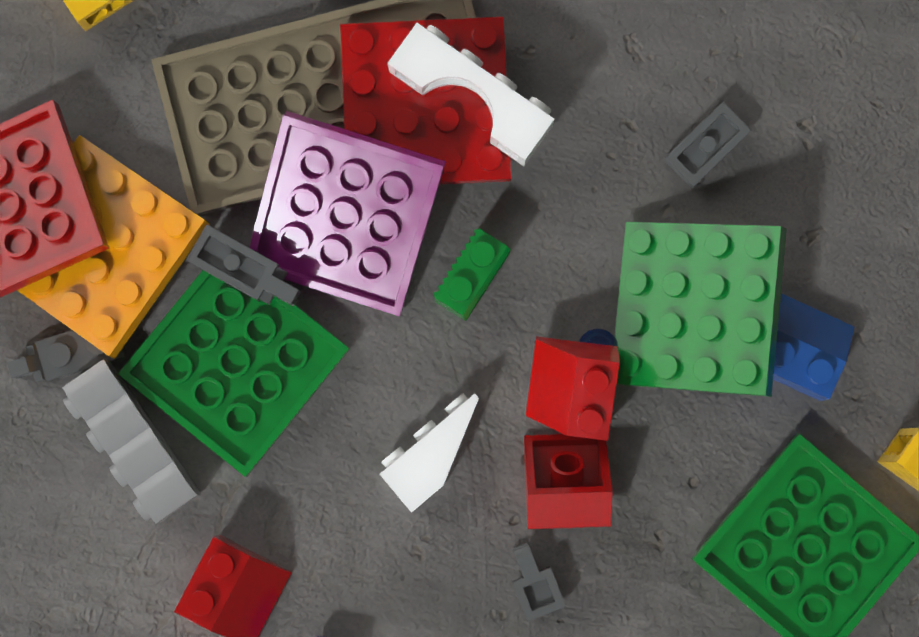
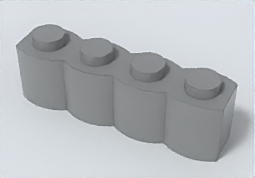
[62,359,201,524]

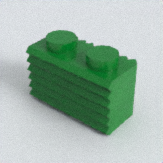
[433,228,511,321]

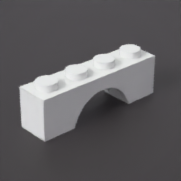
[388,23,554,166]

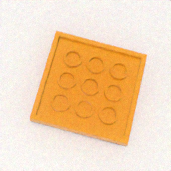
[17,135,209,359]

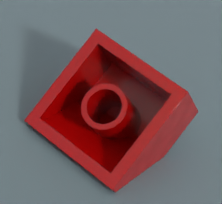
[526,336,620,441]
[524,434,612,529]
[174,535,292,637]

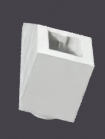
[380,393,479,513]

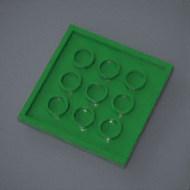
[614,222,787,397]
[118,270,350,477]
[691,434,919,637]

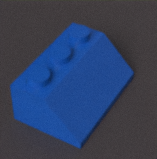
[773,293,854,401]

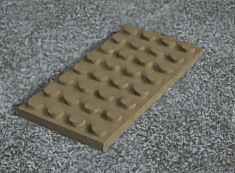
[151,0,476,216]

